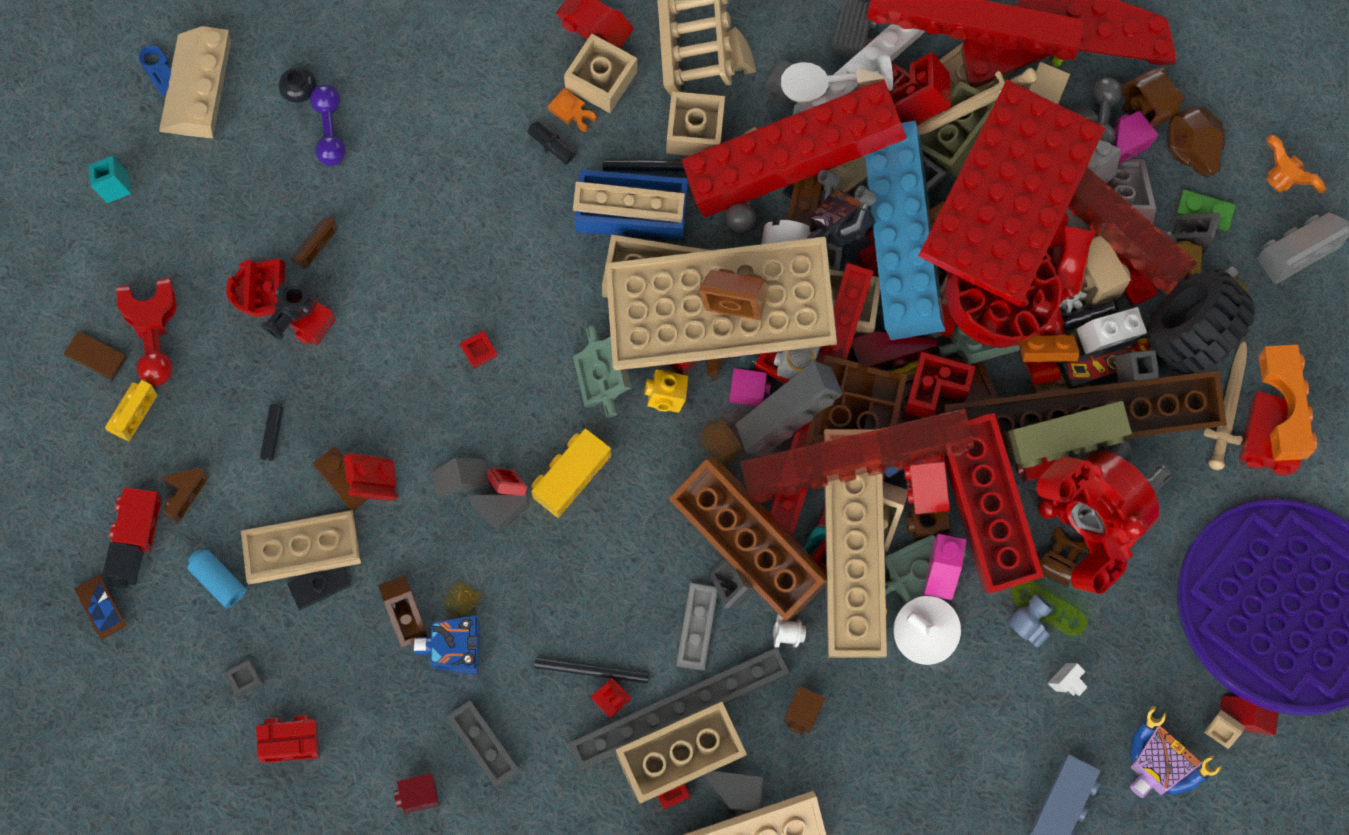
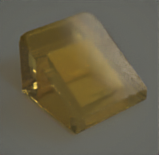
[443,581,483,617]

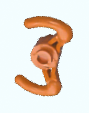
[1265,134,1327,194]

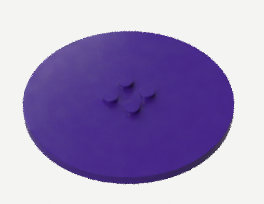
[1177,499,1349,715]

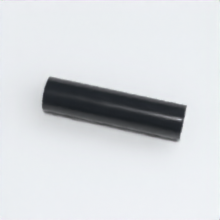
[260,404,283,461]

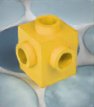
[644,369,688,413]

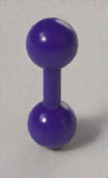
[310,85,346,166]

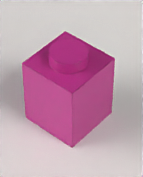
[729,368,771,406]

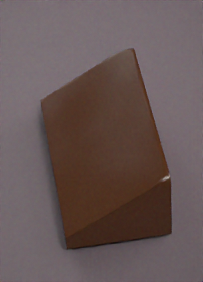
[290,217,337,269]

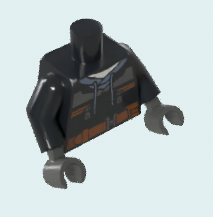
[807,169,876,247]

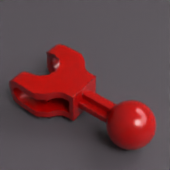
[116,278,177,386]

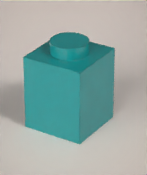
[88,155,131,203]

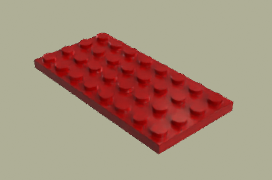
[918,80,1106,307]

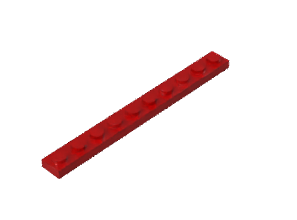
[770,263,874,537]

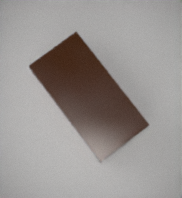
[64,331,127,381]

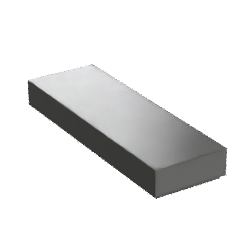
[676,583,718,671]

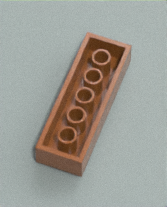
[669,458,827,621]

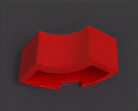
[555,0,634,48]

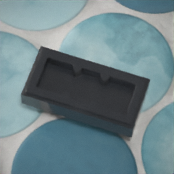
[287,567,351,611]

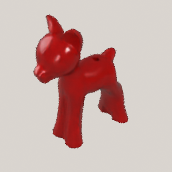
[1036,226,1096,336]

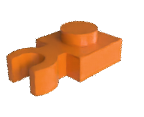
[548,88,596,132]

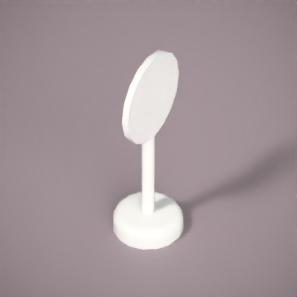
[781,54,893,103]

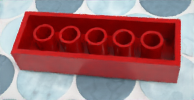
[935,413,1044,594]

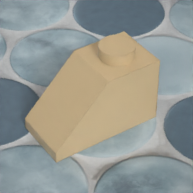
[883,482,908,552]

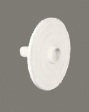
[893,596,961,665]

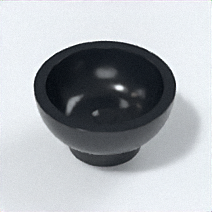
[279,67,317,103]

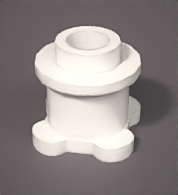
[773,614,806,648]

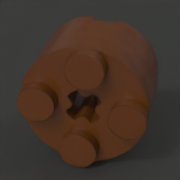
[1121,67,1184,128]

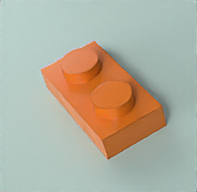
[1020,335,1079,362]

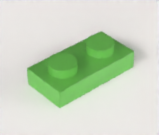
[1176,190,1235,231]

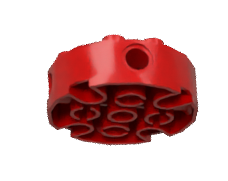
[945,252,1062,348]

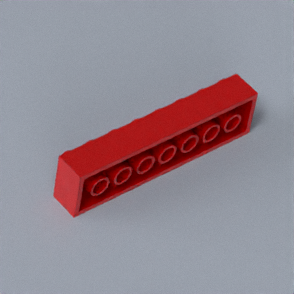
[681,80,907,218]

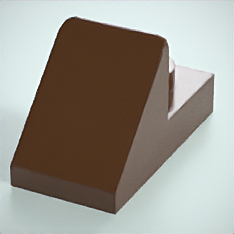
[161,468,209,524]

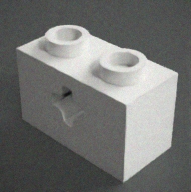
[1076,307,1147,354]

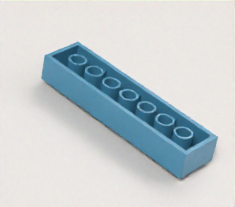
[865,121,945,340]

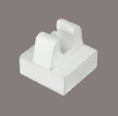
[1048,663,1087,696]

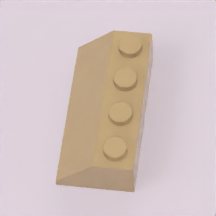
[159,26,231,138]
[616,702,747,804]

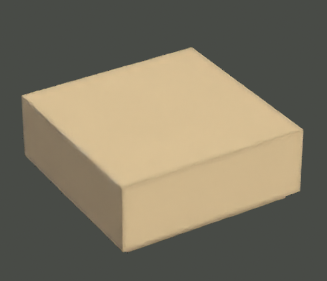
[1204,710,1245,749]

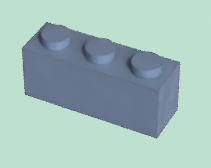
[1029,755,1101,835]

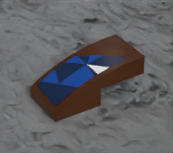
[74,574,127,640]

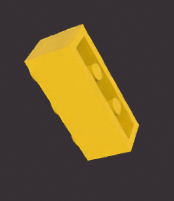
[531,428,611,518]

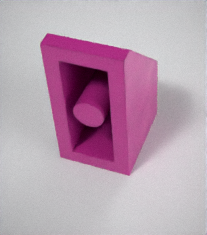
[1114,111,1159,165]
[924,534,966,600]

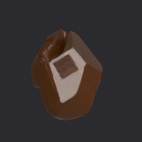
[1167,106,1226,177]

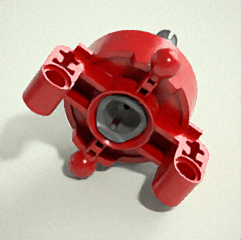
[1037,441,1172,594]

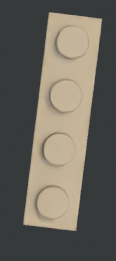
[573,182,685,223]

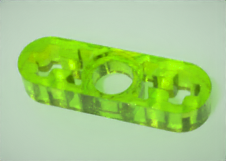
[1010,581,1087,637]

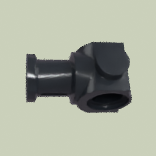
[261,281,316,340]

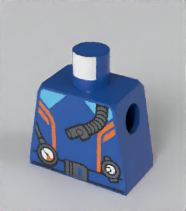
[414,616,480,675]

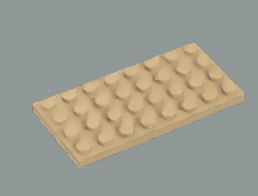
[605,237,837,370]

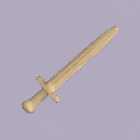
[917,68,1038,135]
[1203,342,1247,470]

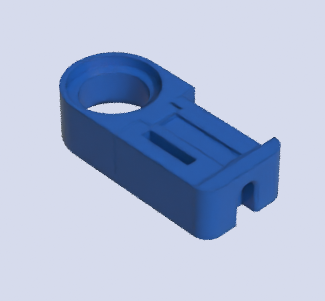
[139,46,171,96]

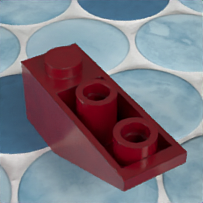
[849,331,939,370]

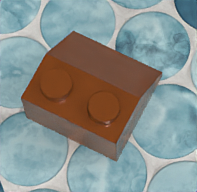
[699,269,768,320]

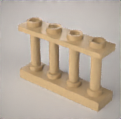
[658,0,735,96]

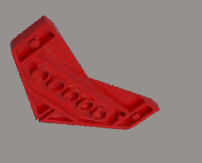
[961,0,1177,87]

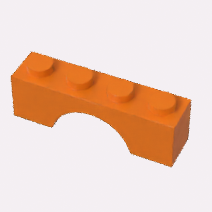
[1258,345,1317,461]

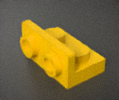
[105,380,158,442]

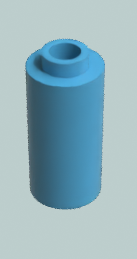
[187,549,247,609]

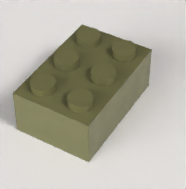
[921,81,996,178]

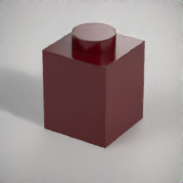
[394,773,440,814]

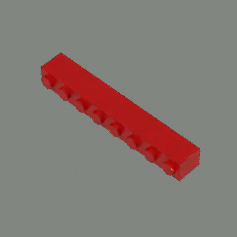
[867,0,1084,60]

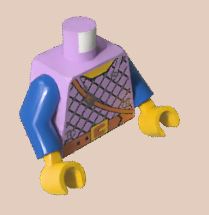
[1130,706,1222,798]

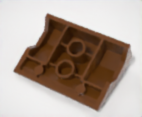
[800,355,907,482]

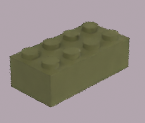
[1002,401,1132,469]

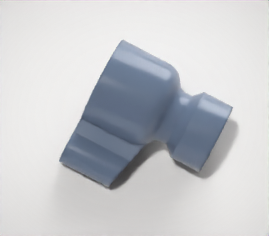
[1007,593,1053,648]

